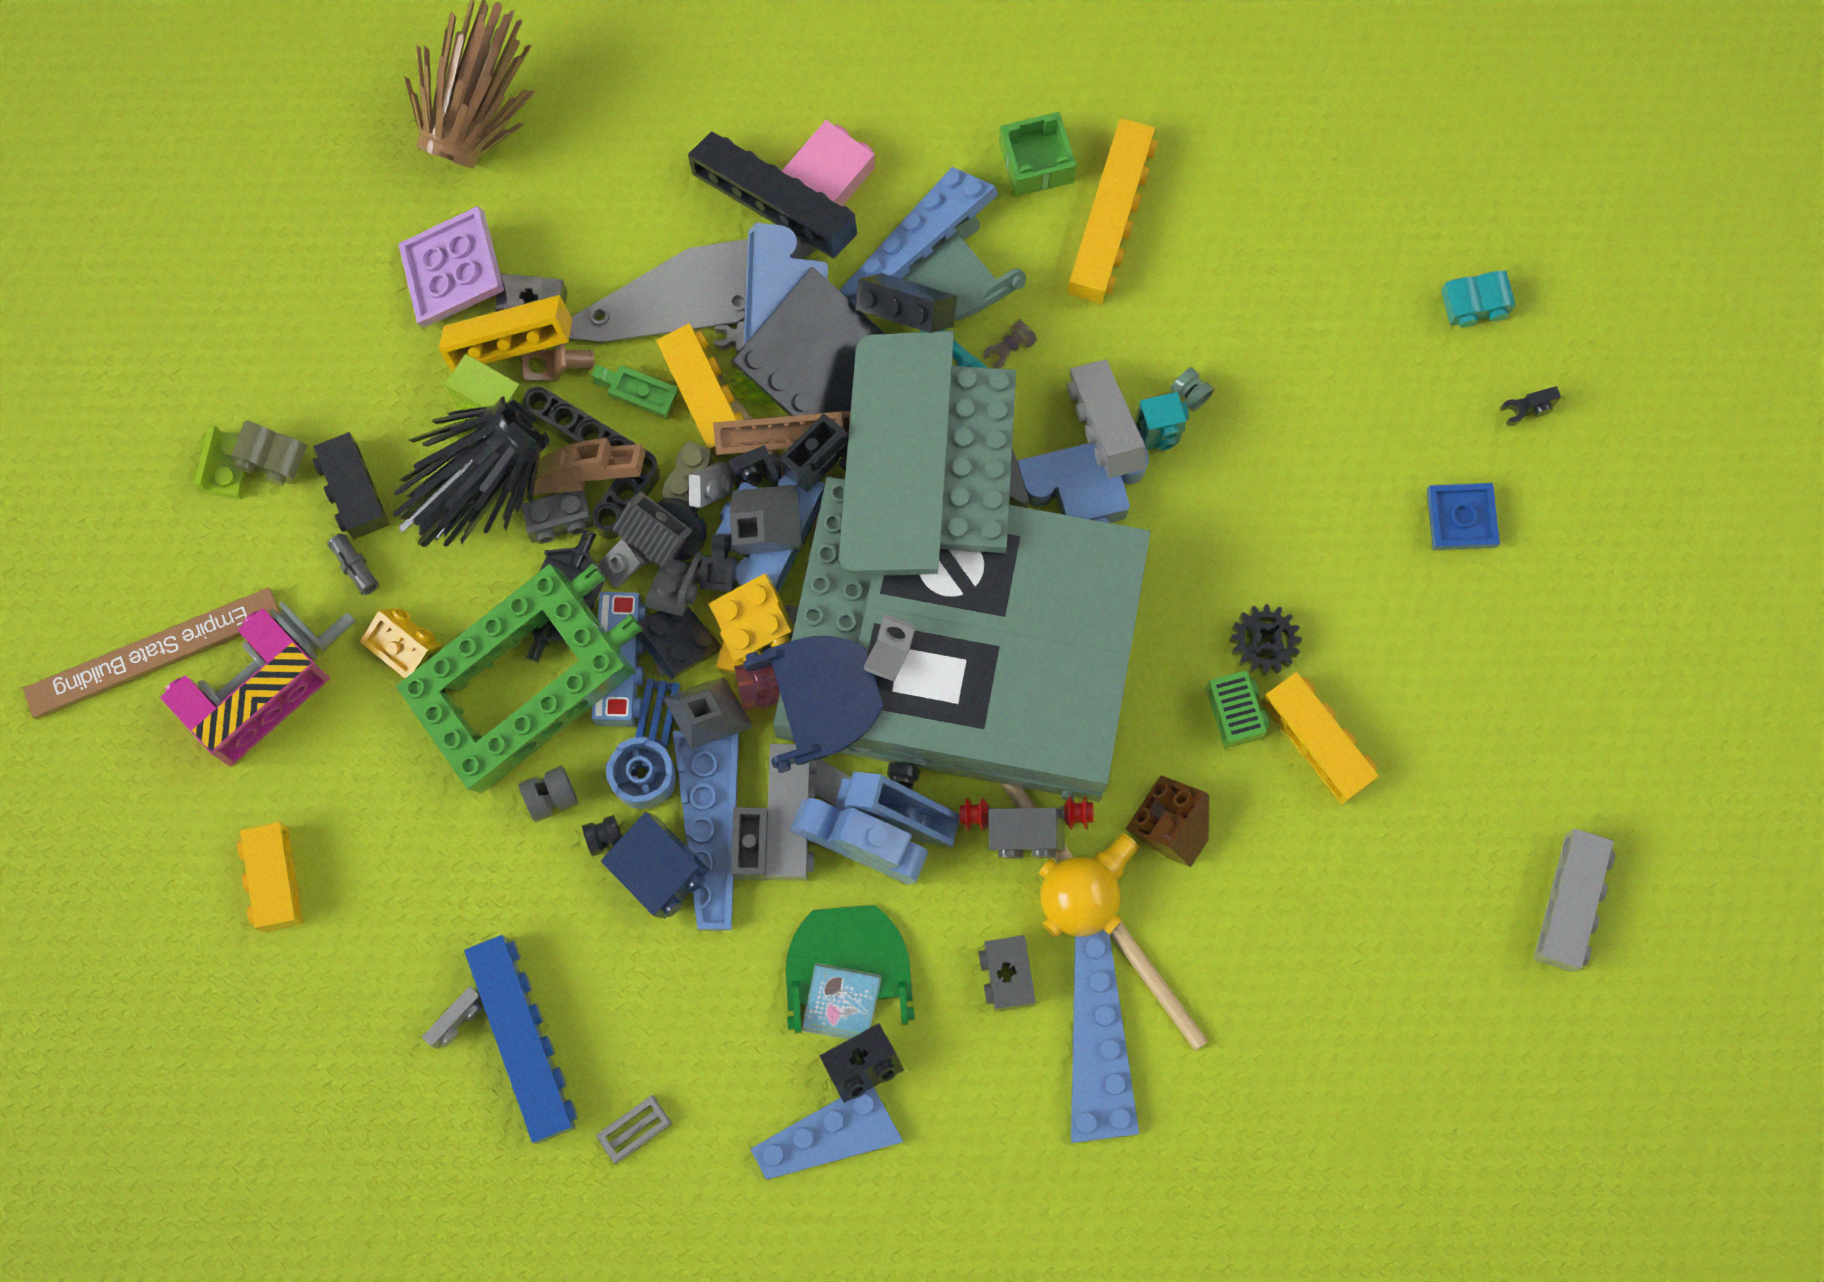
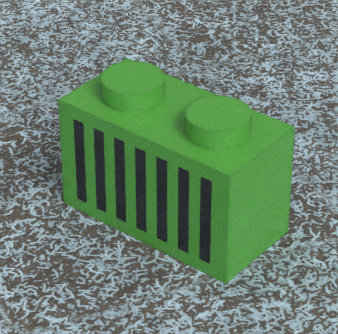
[1205,670,1269,749]

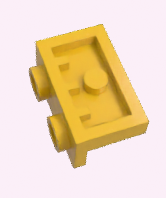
[359,608,442,678]

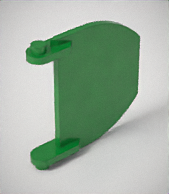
[786,905,915,1034]

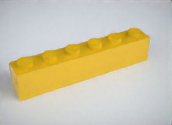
[1067,118,1158,304]

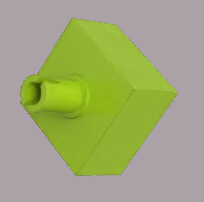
[444,354,525,439]

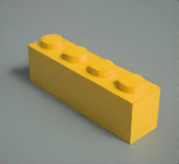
[438,295,573,373]
[656,323,746,457]
[1261,672,1379,805]

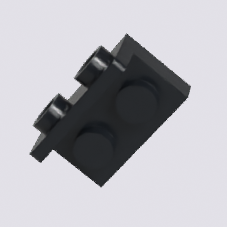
[729,445,782,489]

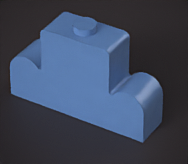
[744,223,828,345]
[1017,431,1149,523]
[716,474,825,593]
[835,772,959,847]
[789,798,929,885]

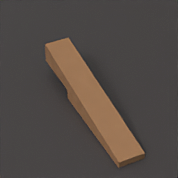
[713,411,851,455]

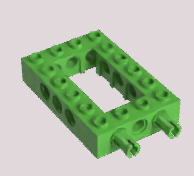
[396,563,643,794]

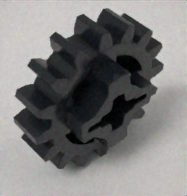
[1229,604,1302,676]

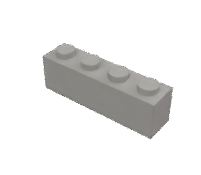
[1066,360,1146,478]
[766,744,817,881]
[1533,829,1615,972]

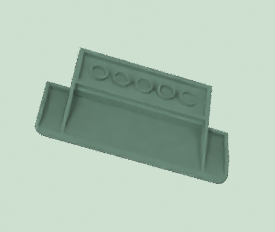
[839,331,1016,575]

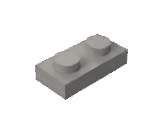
[689,461,734,508]
[421,986,483,1049]

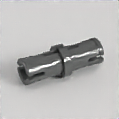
[327,533,379,596]

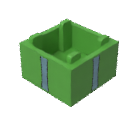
[999,111,1077,197]

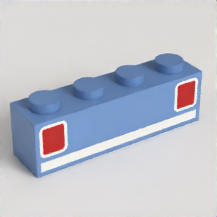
[592,592,648,727]

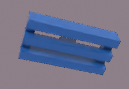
[635,678,680,749]

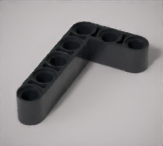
[523,386,660,539]

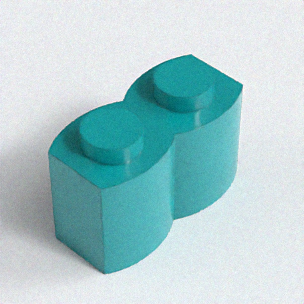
[1441,271,1516,328]

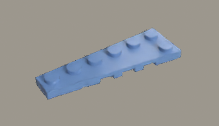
[839,167,998,313]
[673,731,739,931]
[1071,931,1139,1143]

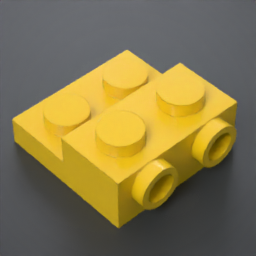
[708,573,794,662]

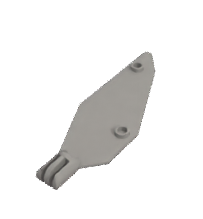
[569,236,818,342]

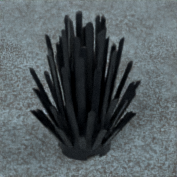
[393,396,549,547]

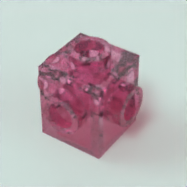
[734,664,780,710]

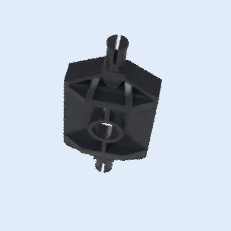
[526,530,606,663]

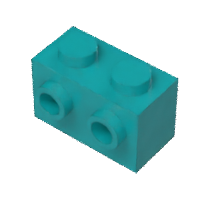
[1134,392,1189,451]

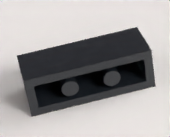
[856,273,957,333]
[313,432,390,540]

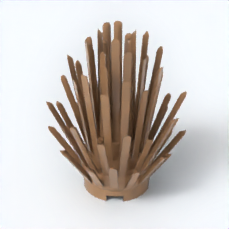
[404,0,535,169]

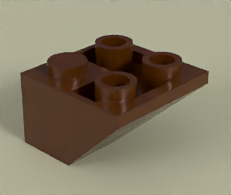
[1126,775,1209,867]

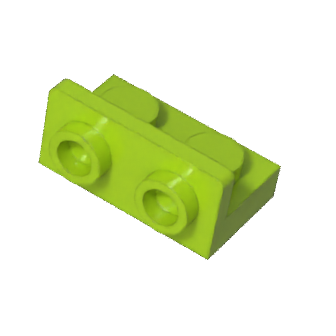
[193,425,247,499]

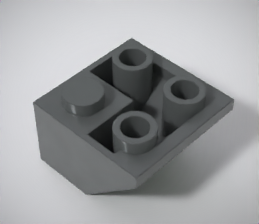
[730,484,802,555]
[664,677,752,749]

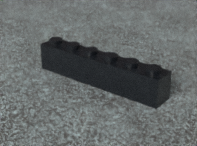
[688,131,858,258]

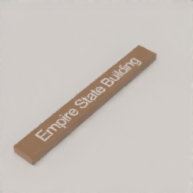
[23,587,280,720]

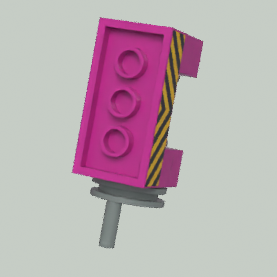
[160,601,356,767]

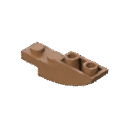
[524,438,645,496]

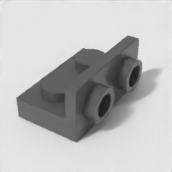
[521,490,594,544]
[645,551,703,616]

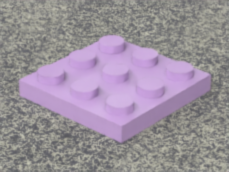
[398,206,504,328]

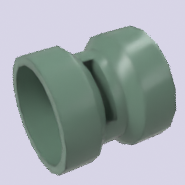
[1170,367,1215,411]

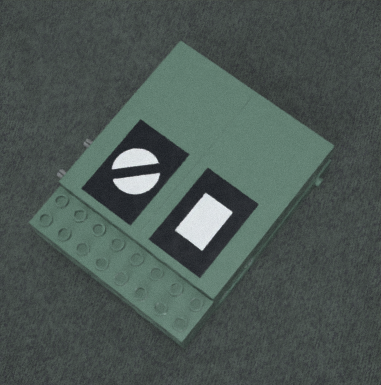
[773,477,1151,802]

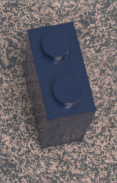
[601,812,710,919]

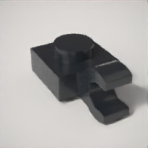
[1500,386,1561,426]
[700,533,737,592]

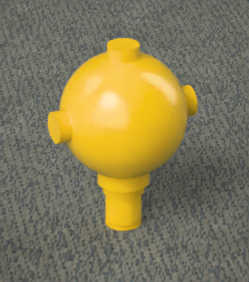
[1039,833,1139,938]

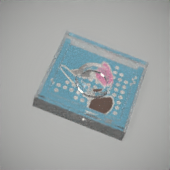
[802,963,882,1039]

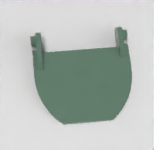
[902,216,1026,321]

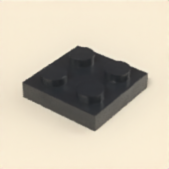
[635,606,721,680]

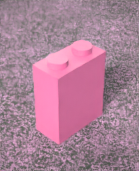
[782,120,875,206]

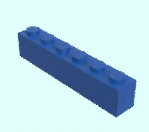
[464,935,578,1144]

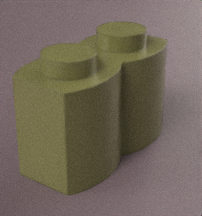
[229,420,307,486]
[662,441,713,508]

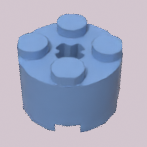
[606,737,676,809]

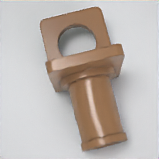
[520,344,594,381]

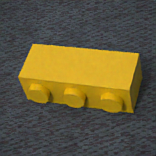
[237,822,304,932]

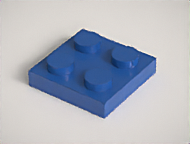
[1427,483,1500,550]

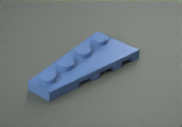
[750,1087,903,1180]

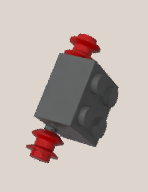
[959,796,1095,859]

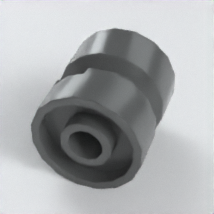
[519,765,579,823]

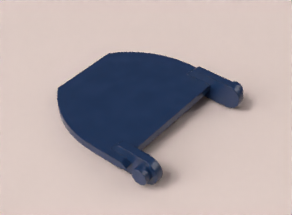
[743,636,884,773]

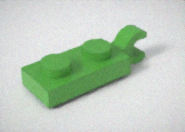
[591,365,679,419]

